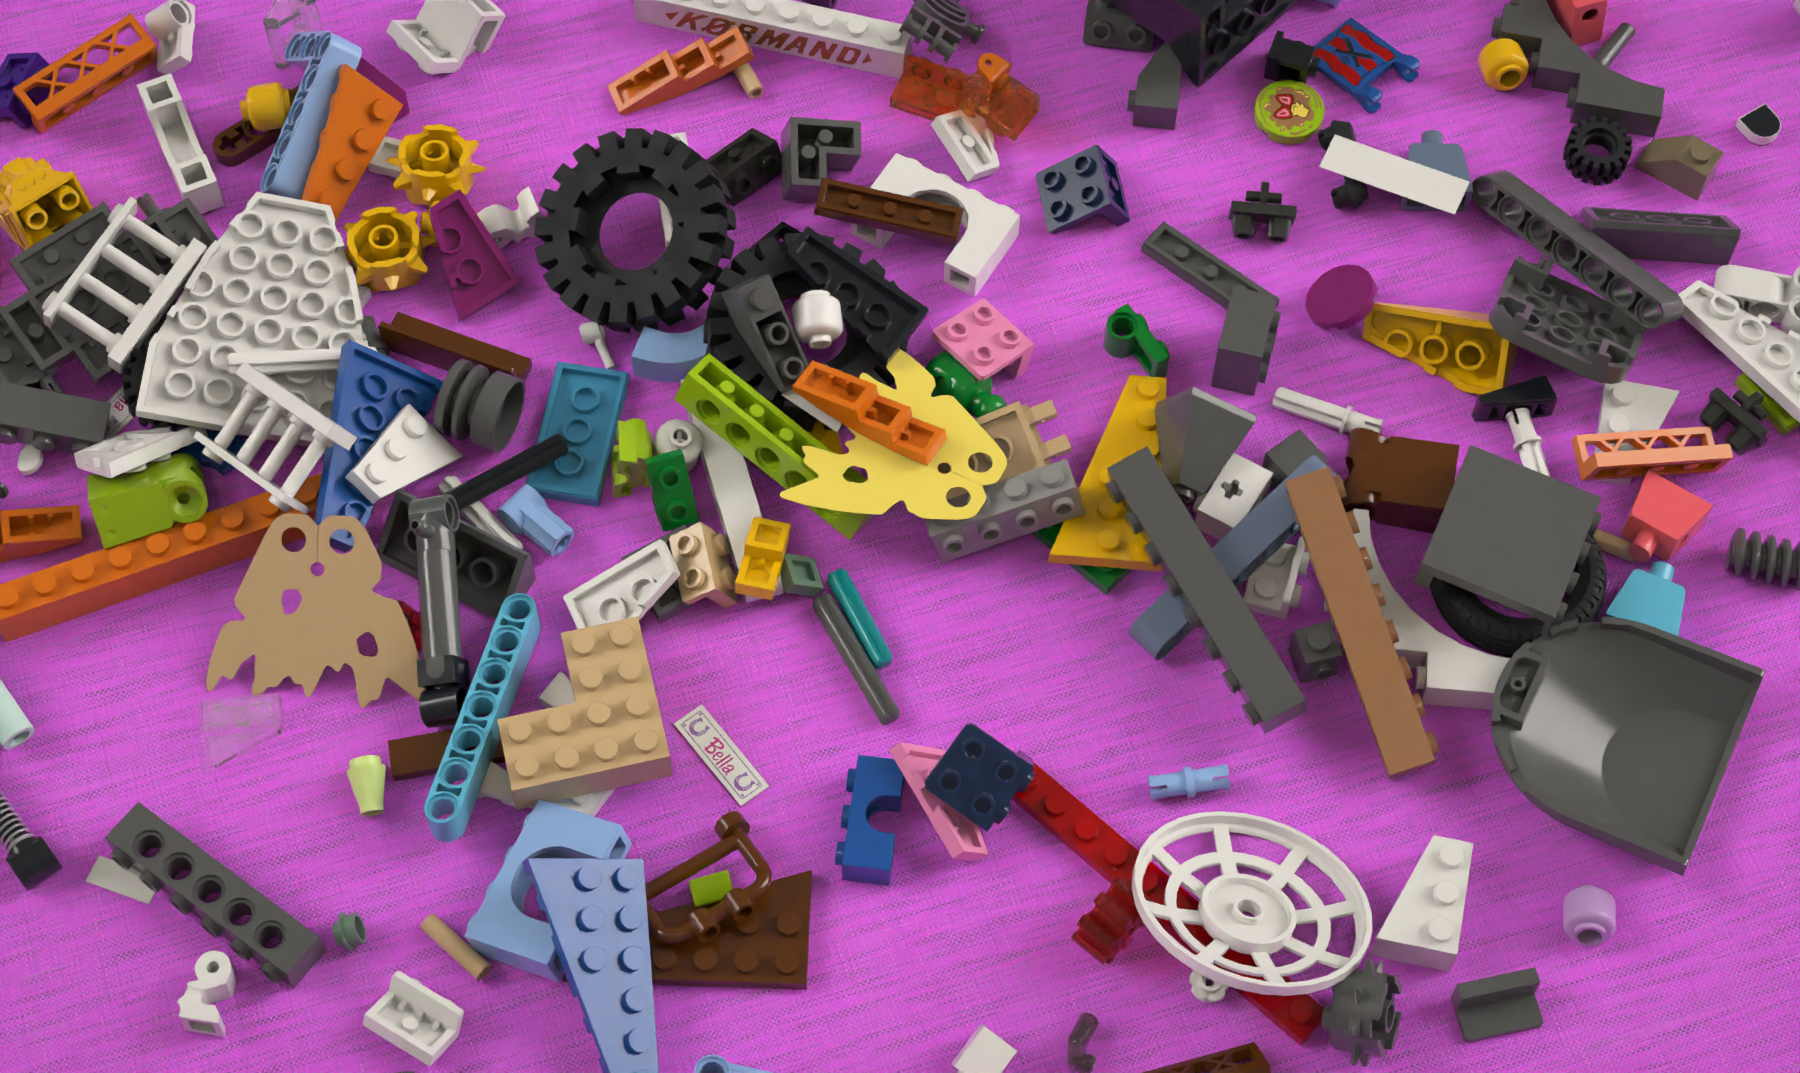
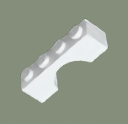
[137,73,225,214]

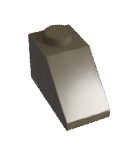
[1635,135,1724,200]

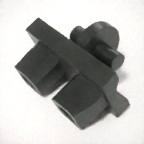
[1228,181,1297,242]
[1700,387,1768,456]

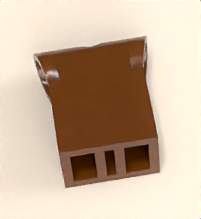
[1341,428,1460,534]

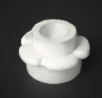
[1189,964,1229,1003]

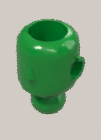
[925,350,1007,418]

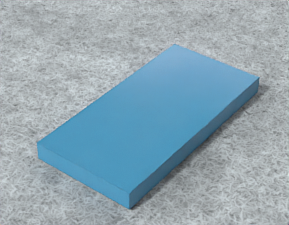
[525,361,631,507]

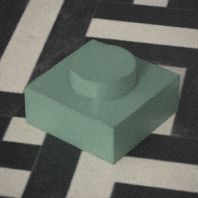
[780,553,824,597]

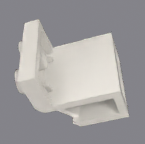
[386,0,506,75]

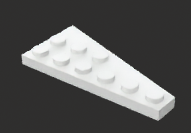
[1678,280,1800,423]

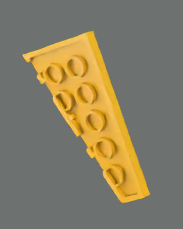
[1048,375,1167,572]

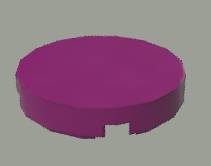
[1305,264,1378,331]

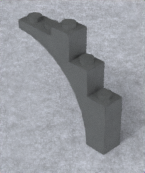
[1490,0,1665,138]

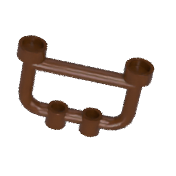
[645,811,772,944]

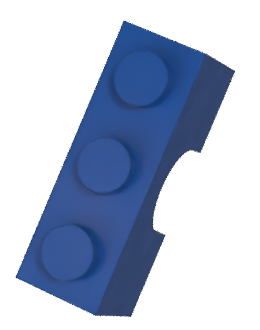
[835,755,905,886]

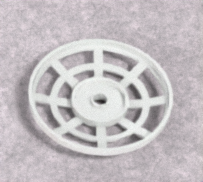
[1132,811,1373,996]

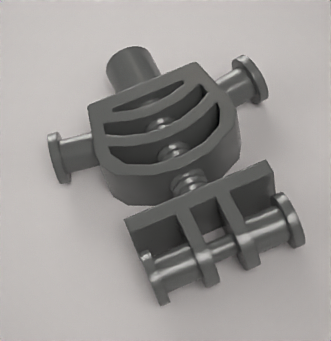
[899,0,985,63]

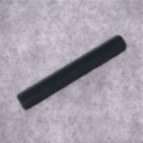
[442,434,568,511]

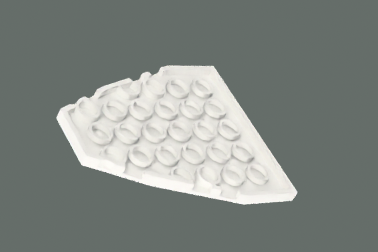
[135,192,369,447]

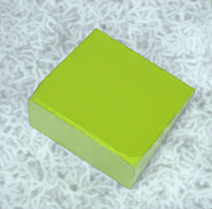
[687,870,733,907]

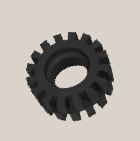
[1563,116,1633,185]

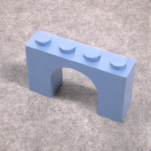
[464,799,632,983]

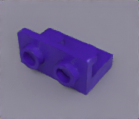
[0,52,52,129]

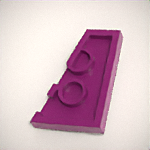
[428,189,521,322]

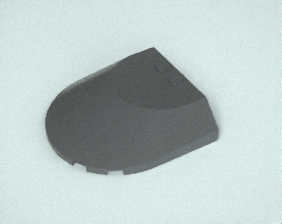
[1491,617,1765,876]

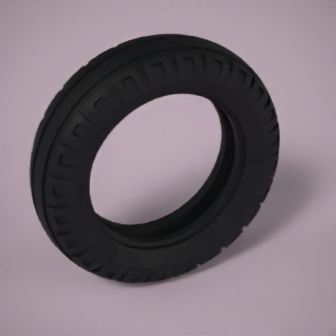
[1430,533,1606,657]

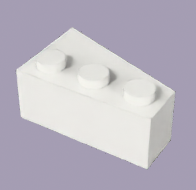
[1370,835,1473,972]

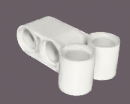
[1713,265,1800,335]

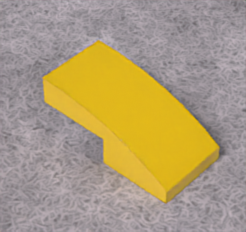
[735,517,791,600]

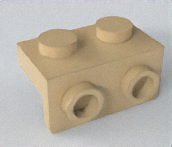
[669,522,738,609]

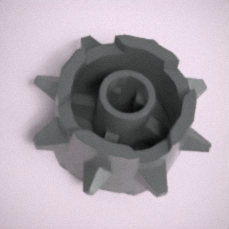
[1322,958,1402,1067]

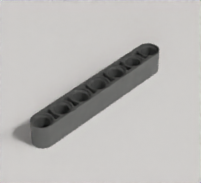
[1472,170,1684,329]

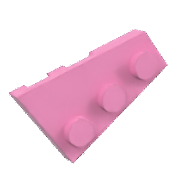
[889,742,989,862]

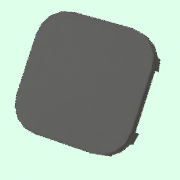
[1489,256,1646,384]

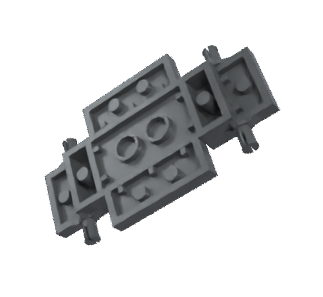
[0,193,219,394]

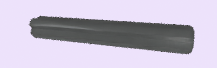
[813,593,900,725]

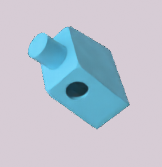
[1604,561,1686,636]

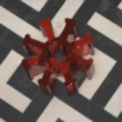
[1071,877,1155,965]

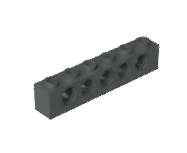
[105,802,326,988]

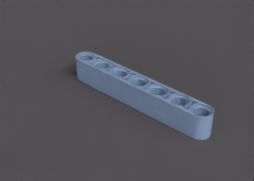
[1128,455,1344,660]

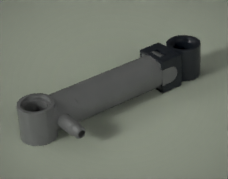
[408,494,470,728]

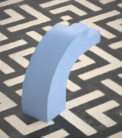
[631,323,708,382]

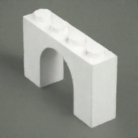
[851,153,1020,297]

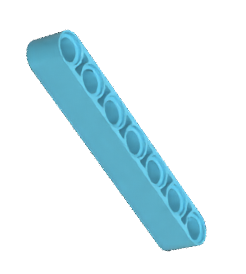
[424,593,541,842]

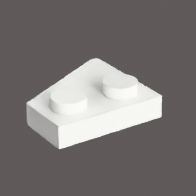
[930,102,1000,182]

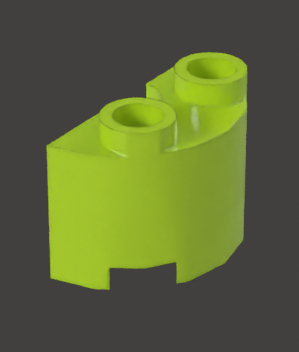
[611,418,653,497]

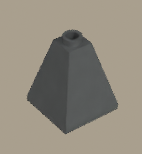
[1155,387,1257,503]

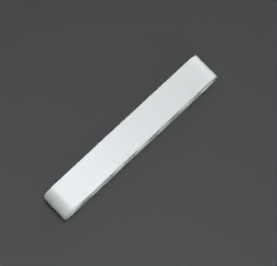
[680,379,784,603]

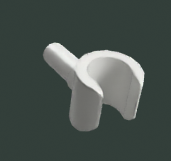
[580,321,615,370]

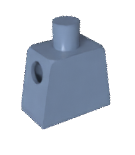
[1399,130,1473,212]

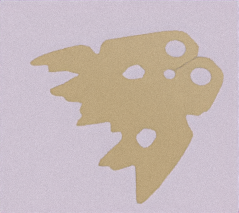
[206,514,426,709]

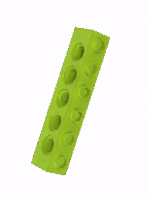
[674,353,872,540]

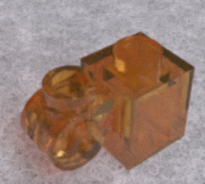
[959,74,1040,141]

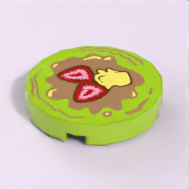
[1253,80,1325,145]

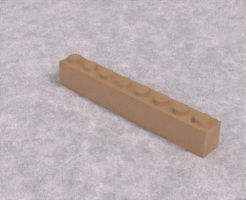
[1285,466,1439,780]

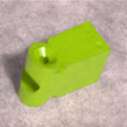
[87,453,208,549]

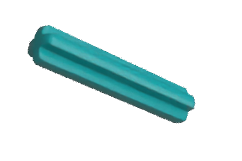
[828,568,893,670]

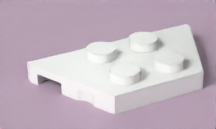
[74,426,208,478]

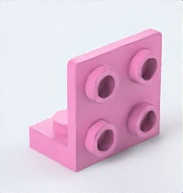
[931,298,1035,381]

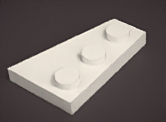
[1594,380,1680,486]
[345,404,463,504]
[563,539,681,629]

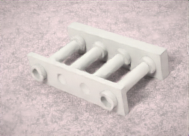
[42,196,207,374]
[193,361,357,515]

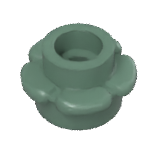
[332,912,366,951]

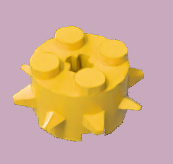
[387,124,485,206]
[344,206,436,292]

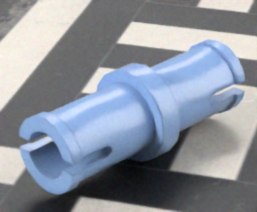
[1148,764,1230,801]

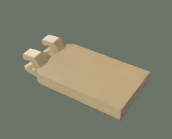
[937,399,1072,500]

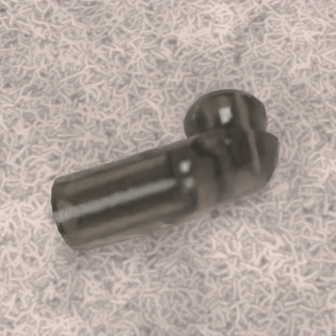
[1067,1013,1099,1073]

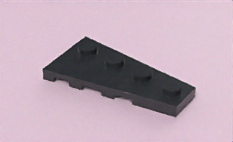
[785,226,929,367]

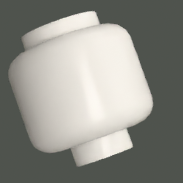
[792,290,843,349]
[653,419,703,471]

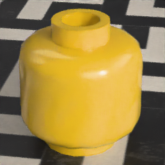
[1478,38,1529,91]
[240,82,294,132]

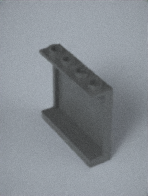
[1413,445,1602,637]

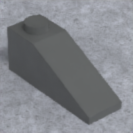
[1127,41,1182,130]

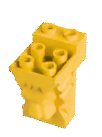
[0,157,93,251]

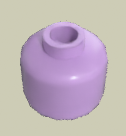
[1563,885,1616,947]

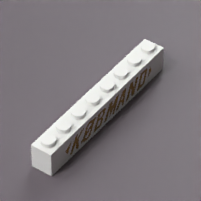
[633,0,912,79]

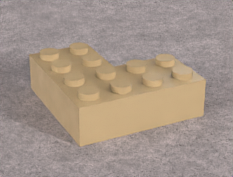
[497,616,673,810]

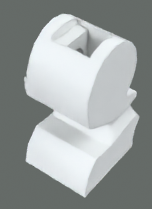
[477,186,542,249]
[177,951,237,1037]

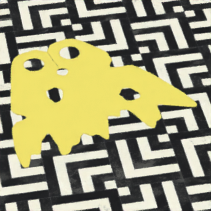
[780,349,1007,520]

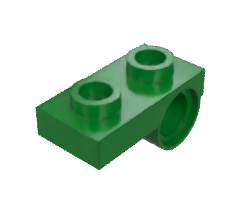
[1104,303,1170,377]
[644,449,700,532]

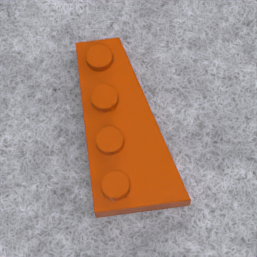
[301,64,403,222]

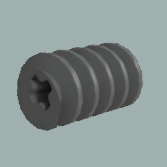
[1724,528,1800,591]

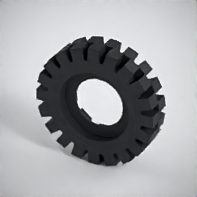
[534,128,736,333]
[703,233,909,432]

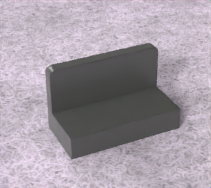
[1450,967,1543,1043]

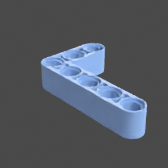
[260,31,362,200]

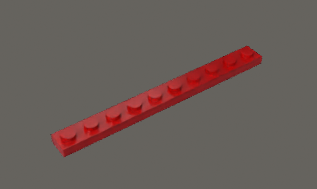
[1012,762,1324,1046]

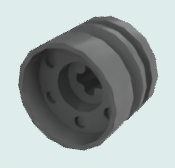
[434,359,526,453]

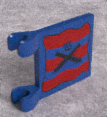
[1314,17,1420,114]

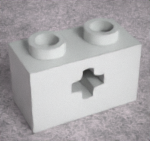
[1192,453,1273,540]

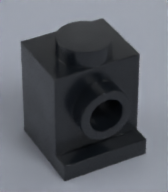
[1263,30,1321,84]

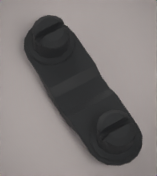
[1318,120,1369,210]

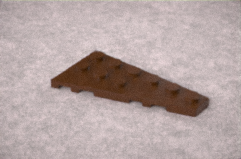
[562,870,812,990]

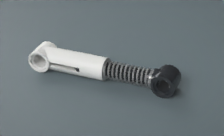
[0,789,62,891]

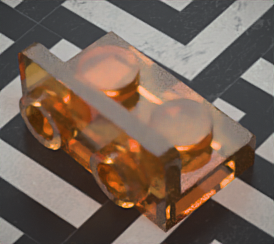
[890,55,972,121]

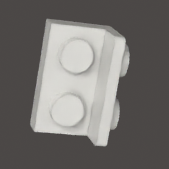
[1243,537,1310,620]

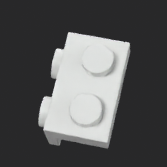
[362,971,464,1066]

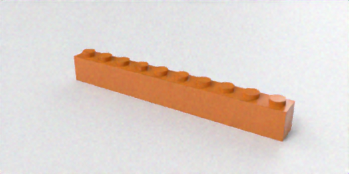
[0,473,374,642]

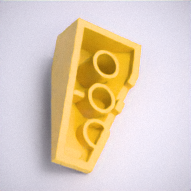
[1362,302,1517,395]

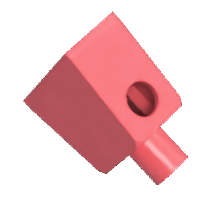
[1547,0,1607,46]
[1621,470,1713,562]

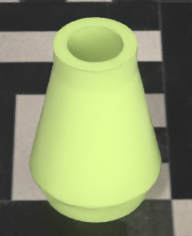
[346,755,386,817]

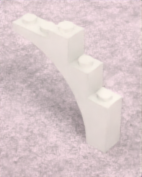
[1324,509,1510,710]

